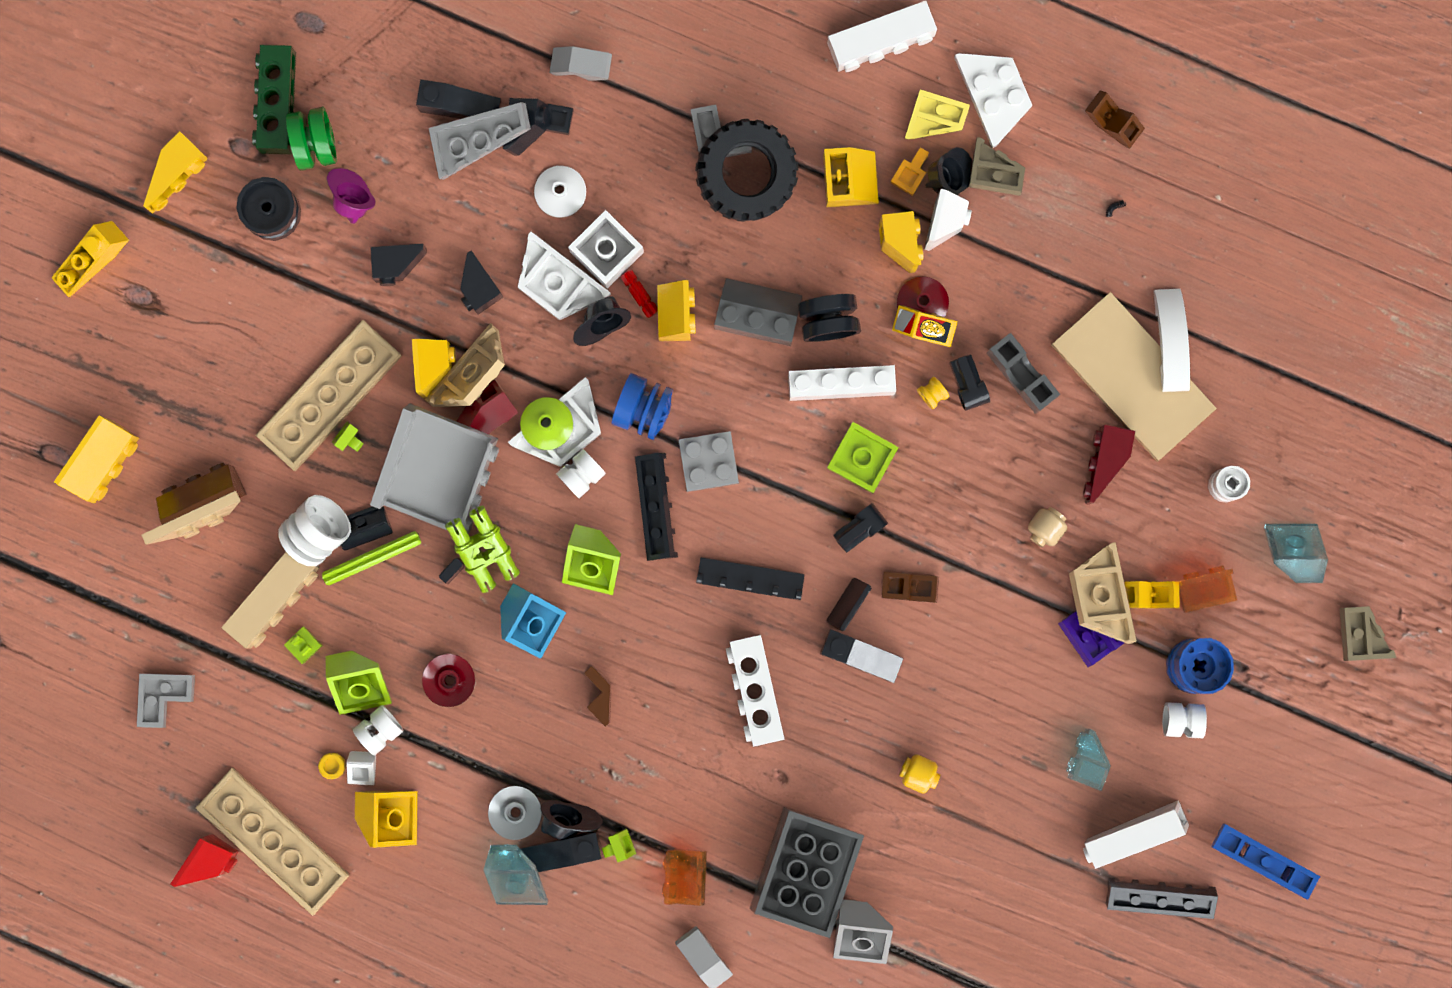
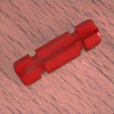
[621,270,658,318]

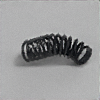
[1106,200,1126,217]

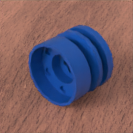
[611,373,673,440]
[1166,638,1234,694]

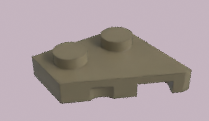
[1340,606,1396,661]

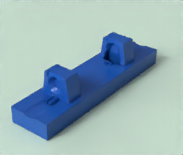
[1211,823,1320,900]

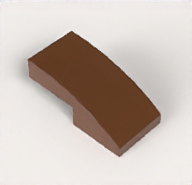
[882,572,939,603]

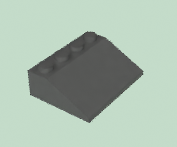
[749,807,864,938]

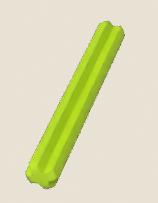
[322,531,421,585]

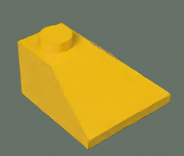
[412,339,456,398]
[355,791,418,848]

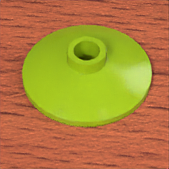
[520,397,573,450]

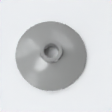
[488,786,542,840]

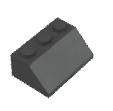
[714,278,802,347]

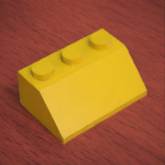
[54,415,139,503]

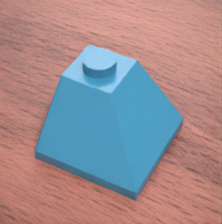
[500,583,567,659]

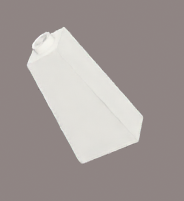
[1083,800,1189,869]

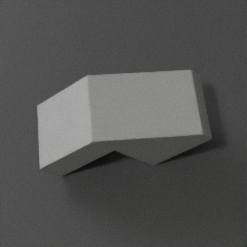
[549,46,612,81]
[675,926,733,988]

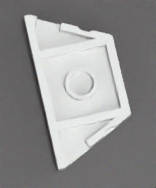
[954,53,1032,149]
[518,232,611,320]
[508,377,601,467]

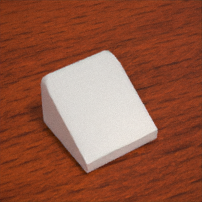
[347,751,376,785]

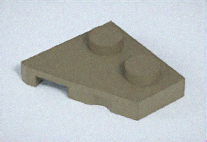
[969,137,1025,196]

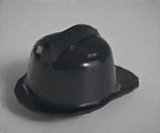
[925,147,973,195]
[573,296,631,346]
[540,800,602,840]

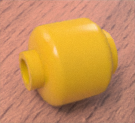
[899,754,941,794]

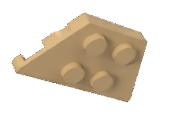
[425,323,505,407]
[142,491,241,545]
[1069,542,1136,644]

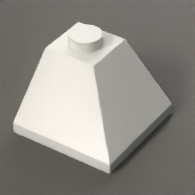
[924,189,972,251]

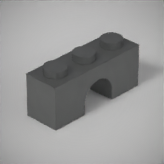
[986,333,1061,414]

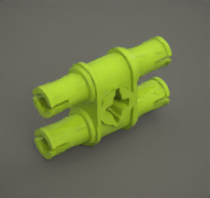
[445,506,520,593]

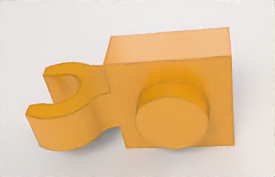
[890,147,929,196]

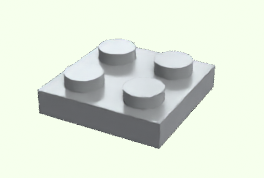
[679,431,739,492]

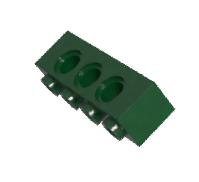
[252,45,296,155]

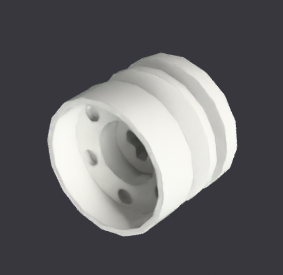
[278,495,351,566]

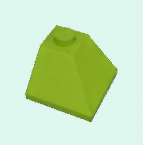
[562,524,621,595]
[325,651,392,715]

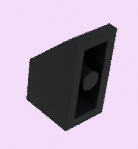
[503,98,550,156]
[371,244,427,286]
[460,251,503,315]

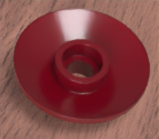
[897,276,949,317]
[422,654,475,707]

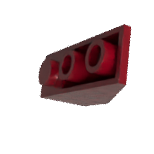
[456,379,518,434]
[1083,425,1136,505]

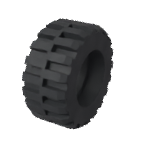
[695,119,799,222]

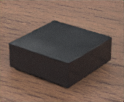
[546,104,574,135]
[439,558,465,584]

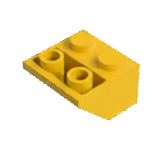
[823,147,879,207]
[878,211,923,273]
[657,280,696,341]

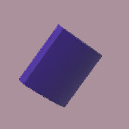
[1058,610,1124,667]

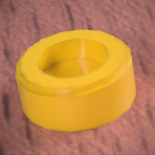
[318,753,346,779]

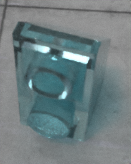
[1066,728,1111,791]

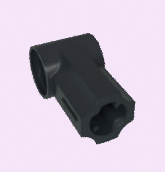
[950,355,990,411]
[833,503,889,553]

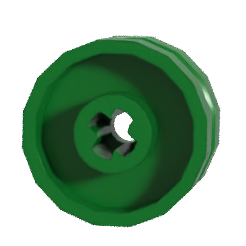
[286,106,337,171]

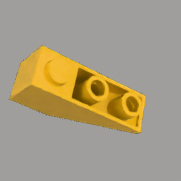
[143,131,208,214]
[52,221,129,297]

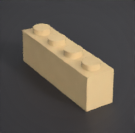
[221,552,320,649]

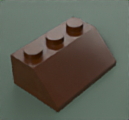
[156,463,247,525]

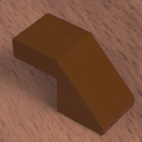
[1085,90,1145,149]
[584,666,611,726]

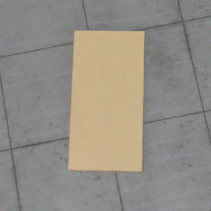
[1051,292,1217,461]

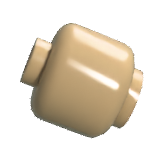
[1028,507,1067,547]

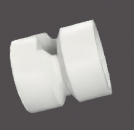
[556,449,606,499]
[1208,466,1250,503]
[1162,702,1207,738]
[352,705,404,756]

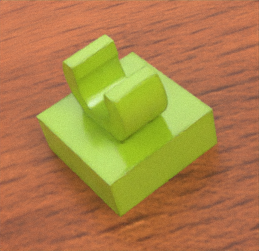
[332,421,364,452]
[284,627,323,664]
[601,829,636,862]

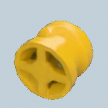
[917,376,950,410]

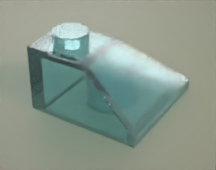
[1264,524,1328,583]
[483,844,548,905]

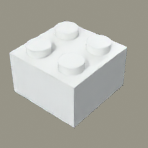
[568,210,644,289]

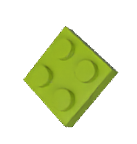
[827,422,899,494]

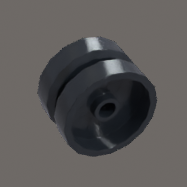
[236,177,301,241]
[798,294,861,342]

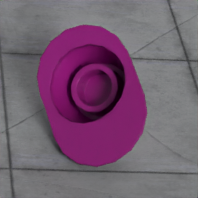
[326,168,376,224]

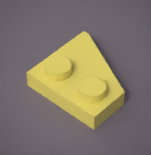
[905,90,970,140]

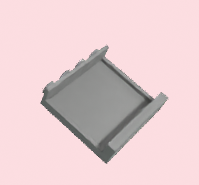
[370,404,499,534]

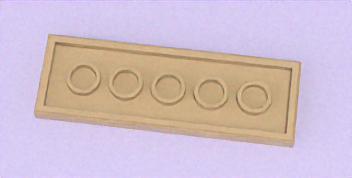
[255,320,402,471]
[196,768,350,916]

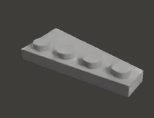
[429,102,531,180]

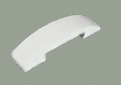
[1154,289,1190,392]

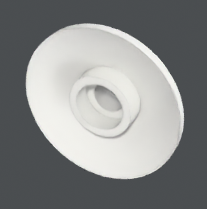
[534,166,586,218]

